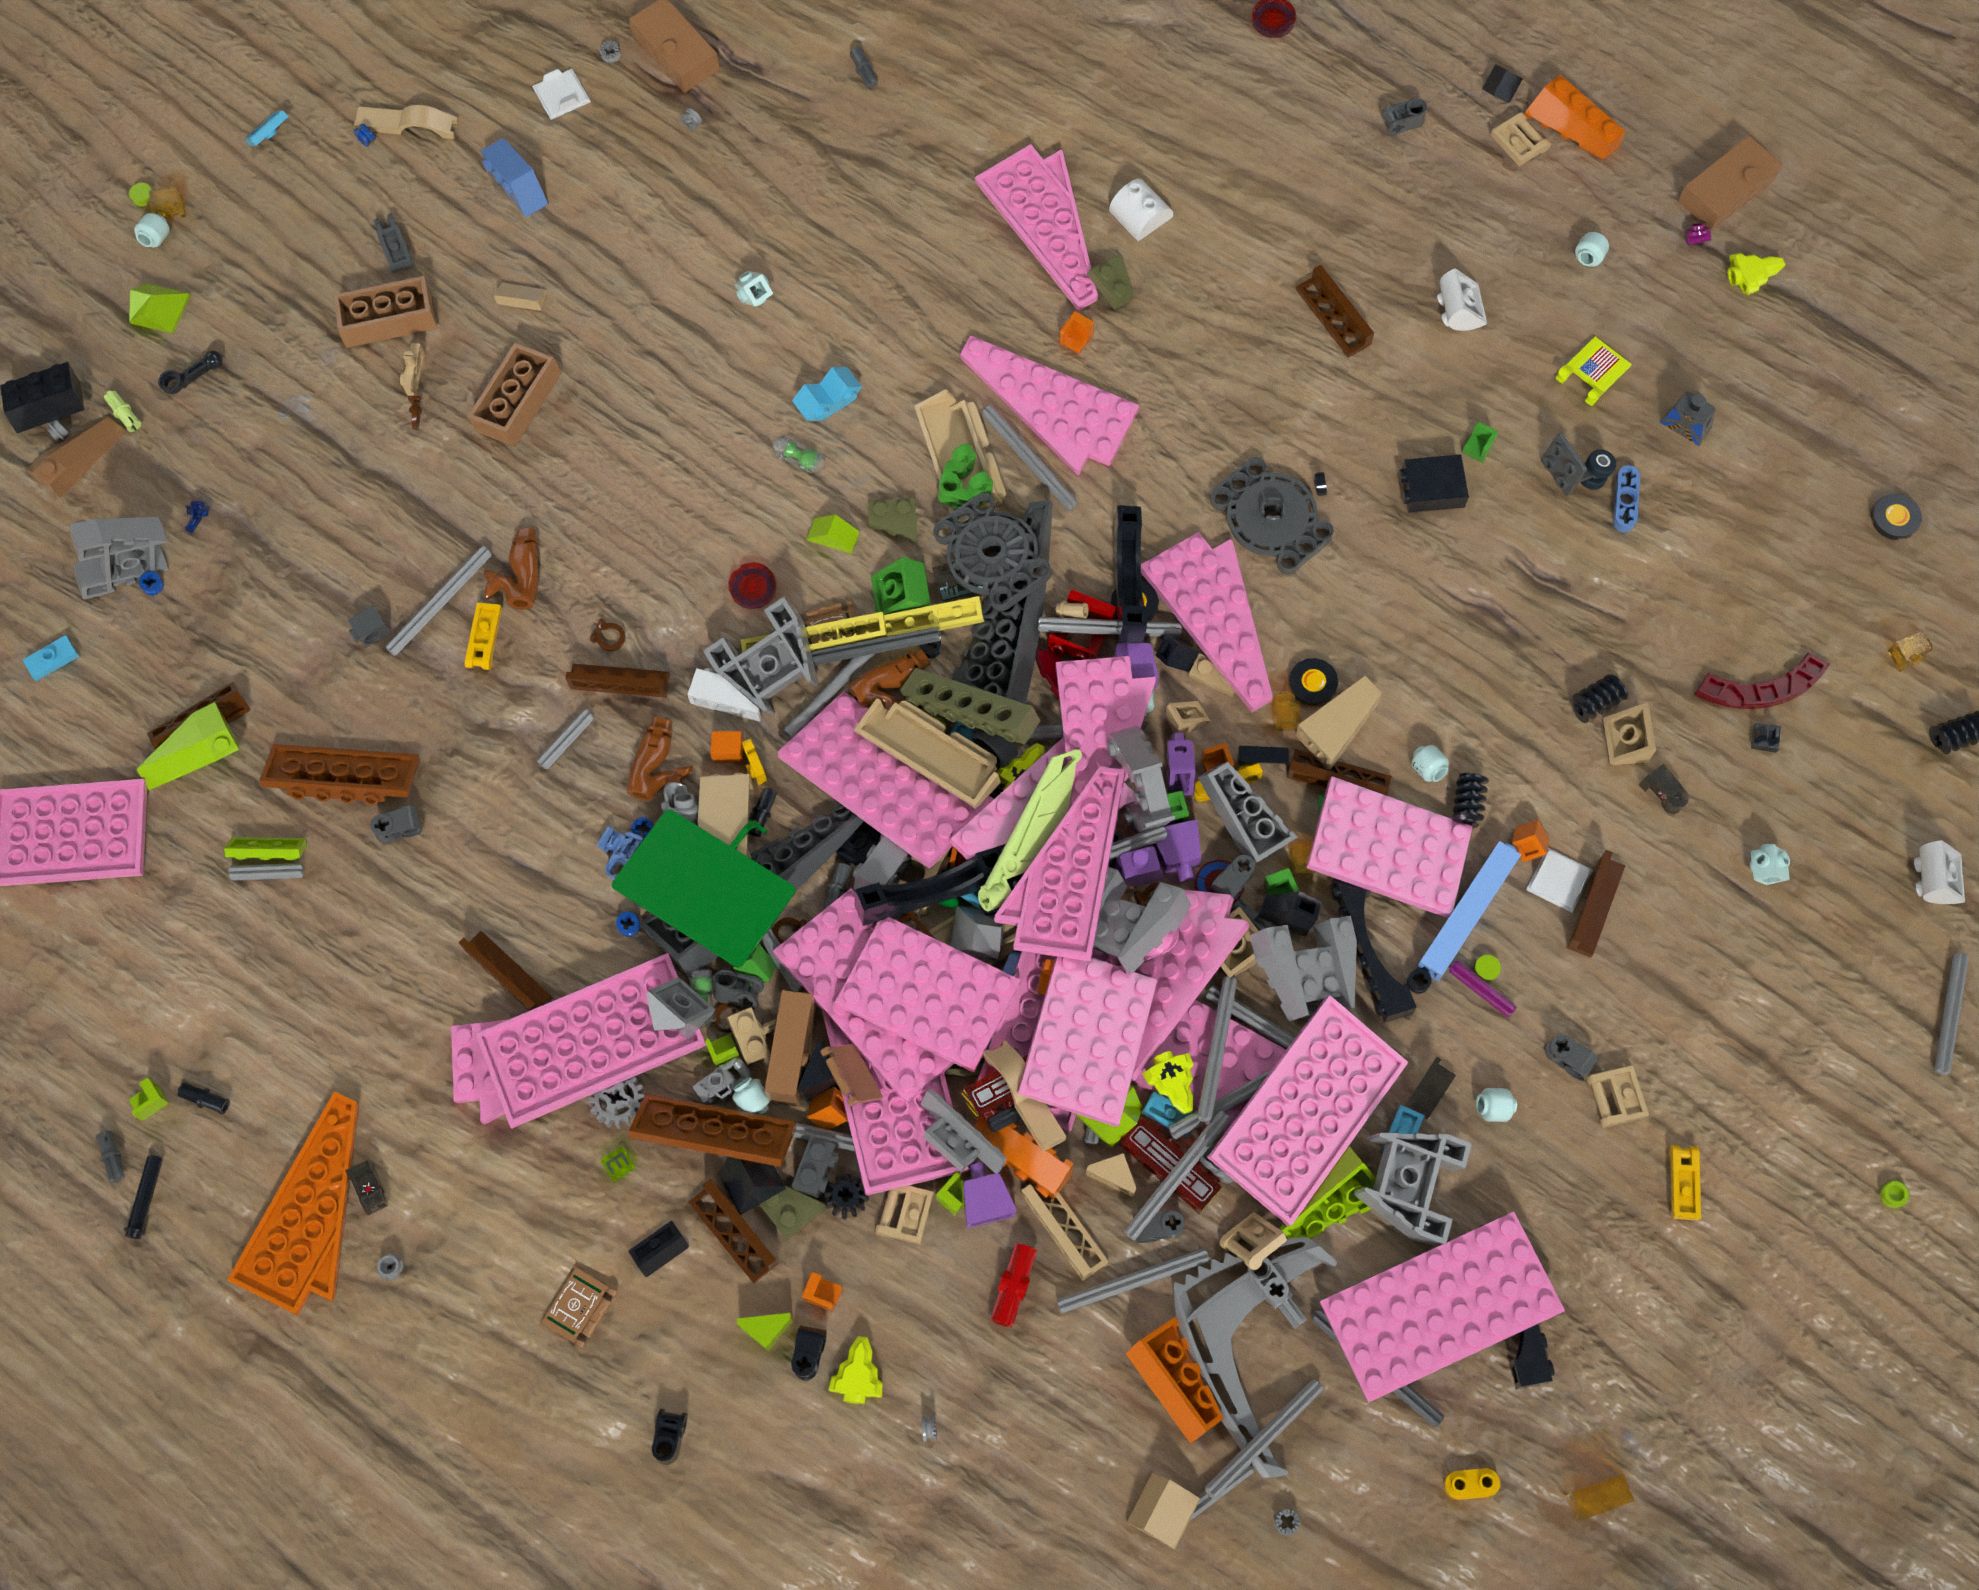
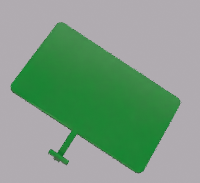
[612,810,796,968]

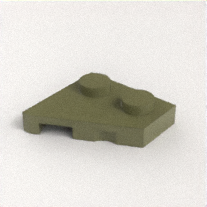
[760,1186,827,1240]

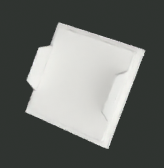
[532,68,591,120]
[1526,848,1593,913]

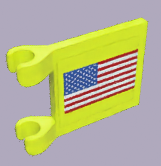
[1555,336,1632,406]

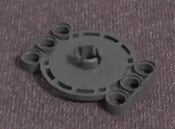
[1210,457,1334,575]
[933,493,1052,611]

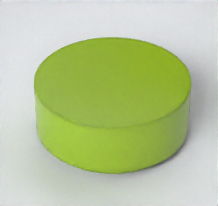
[129,183,154,206]
[1474,955,1501,982]
[1880,1180,1909,1208]

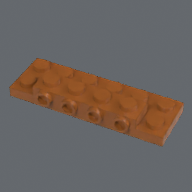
[259,744,420,805]
[629,1093,796,1167]

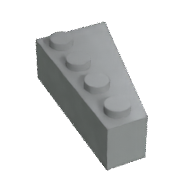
[1198,762,1298,863]
[853,834,911,892]

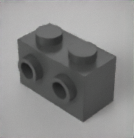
[792,1136,839,1200]

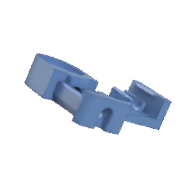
[597,826,644,880]

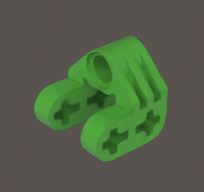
[937,443,993,509]

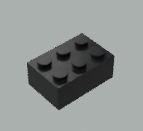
[0,362,85,434]

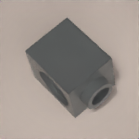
[348,606,391,648]

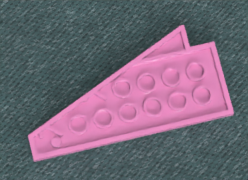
[960,335,1139,475]
[1141,532,1273,713]
[1056,656,1156,807]
[949,737,1135,859]
[1131,889,1249,1082]

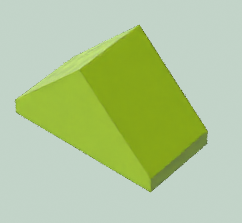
[807,514,860,554]
[736,1313,793,1351]

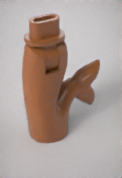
[484,528,538,610]
[849,649,931,711]
[627,717,693,801]

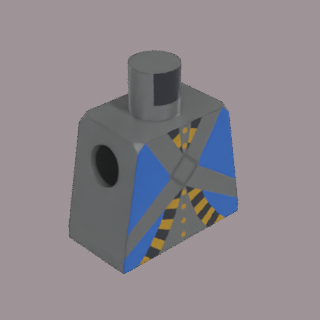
[1660,391,1716,446]

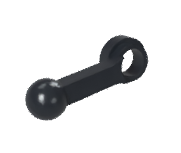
[158,350,223,394]

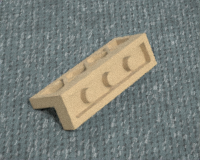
[1021,1184,1109,1281]

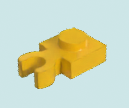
[742,738,767,785]

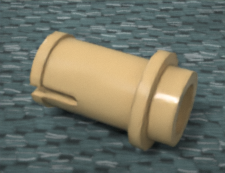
[1056,601,1089,619]

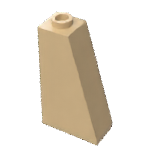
[1296,676,1382,771]

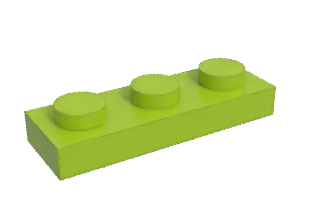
[224,837,307,860]

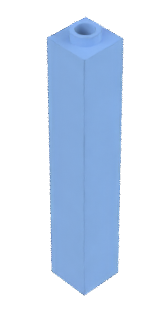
[1417,841,1521,982]

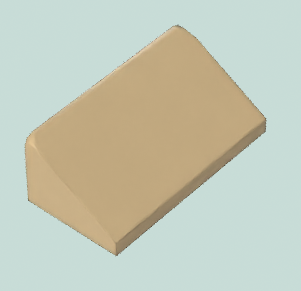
[494,283,547,311]

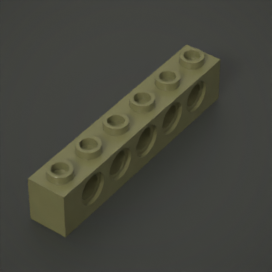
[900,668,1040,744]

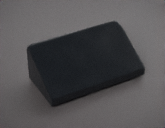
[1237,746,1289,764]
[628,1220,689,1277]

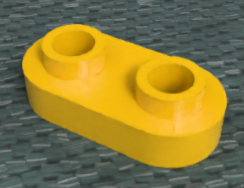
[1444,1468,1500,1500]

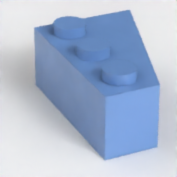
[480,138,548,218]

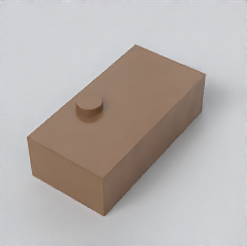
[629,0,720,93]
[1678,136,1782,231]
[333,276,437,348]
[467,343,562,447]
[764,990,817,1107]

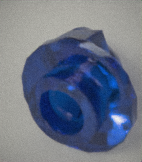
[185,500,210,533]

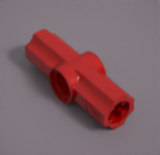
[990,1243,1037,1328]

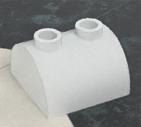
[1109,179,1173,241]
[1437,268,1487,331]
[1914,840,1965,904]

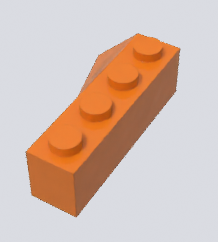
[1524,74,1626,160]
[974,1107,1074,1199]
[1125,1316,1224,1444]

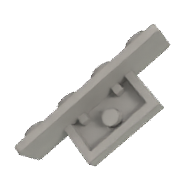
[921,1089,1007,1174]

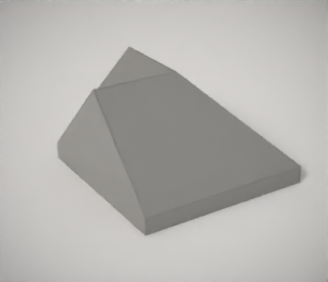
[950,906,1005,962]
[646,977,716,1039]

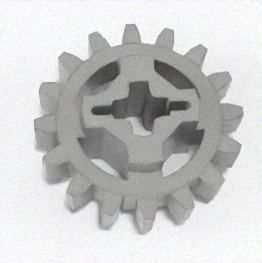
[588,1076,645,1129]

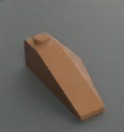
[25,417,126,498]

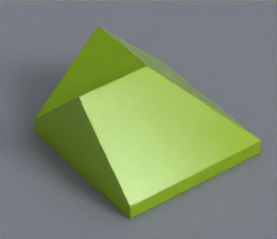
[129,283,191,334]
[1074,1085,1143,1147]

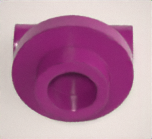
[1686,223,1711,245]

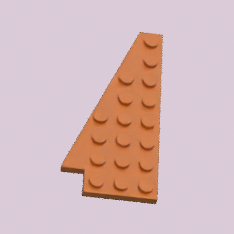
[227,1091,359,1316]

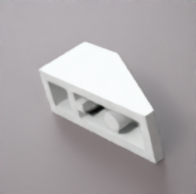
[687,668,762,722]

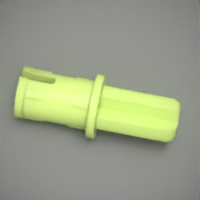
[104,390,142,432]

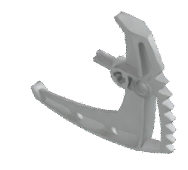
[1173,1237,1337,1478]

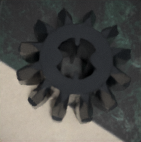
[824,1174,869,1220]

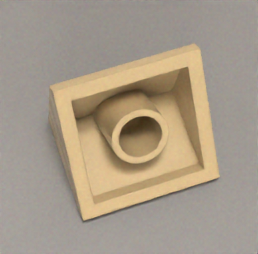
[1603,703,1656,765]
[1221,907,1258,978]
[1126,1473,1200,1549]

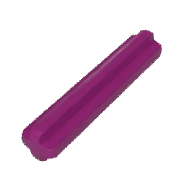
[1449,961,1516,1017]

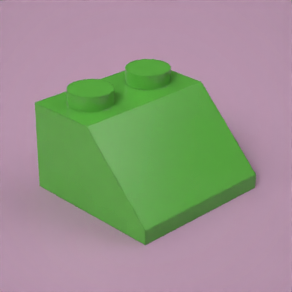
[871,557,931,615]

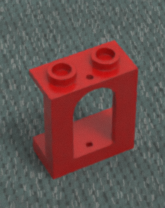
[1048,589,1116,660]

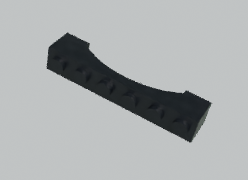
[1113,505,1147,643]
[854,846,1002,926]
[1330,878,1417,1023]
[1478,1225,1555,1390]

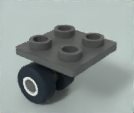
[1541,433,1616,496]

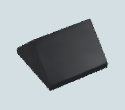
[798,1041,839,1102]
[718,1157,786,1215]

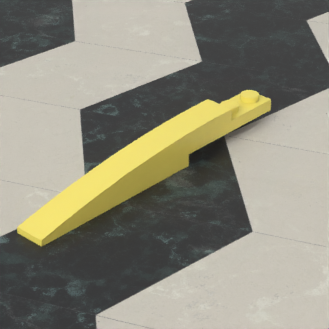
[741,596,984,653]

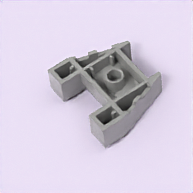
[69,517,168,600]
[703,597,818,715]
[1106,726,1175,834]
[1093,867,1191,974]
[1250,916,1357,1021]
[1354,1133,1472,1247]

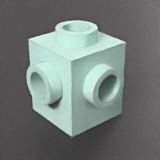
[734,271,773,306]
[1750,844,1790,885]

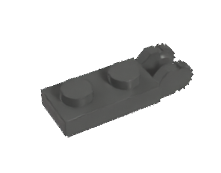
[373,213,414,273]

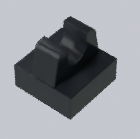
[1751,723,1781,753]

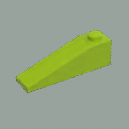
[136,702,240,790]
[1279,1146,1376,1246]

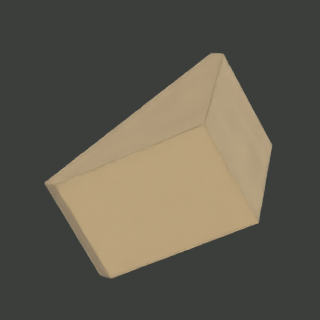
[1165,701,1210,735]
[1086,1153,1136,1198]

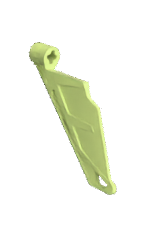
[978,749,1082,911]

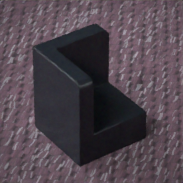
[1482,64,1523,103]
[1155,634,1200,672]

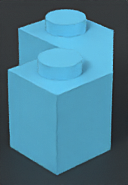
[792,367,862,421]

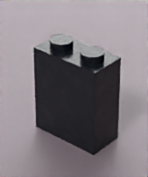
[1398,454,1469,513]

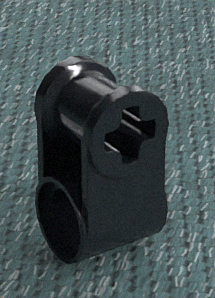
[791,1325,827,1381]
[652,1409,688,1465]

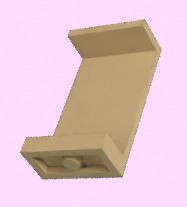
[698,773,754,859]

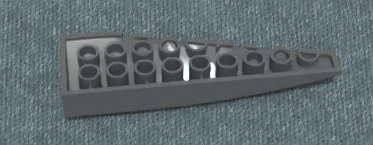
[944,500,1053,718]
[640,804,864,979]

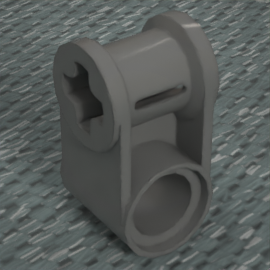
[1381,98,1427,135]
[370,805,423,843]
[1210,855,1255,900]
[713,969,764,1009]
[1545,1034,1599,1081]
[1133,1211,1185,1243]

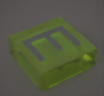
[600,1146,636,1183]

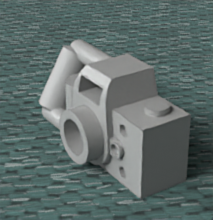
[692,1057,751,1105]

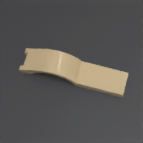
[354,105,458,139]
[983,1040,1066,1152]

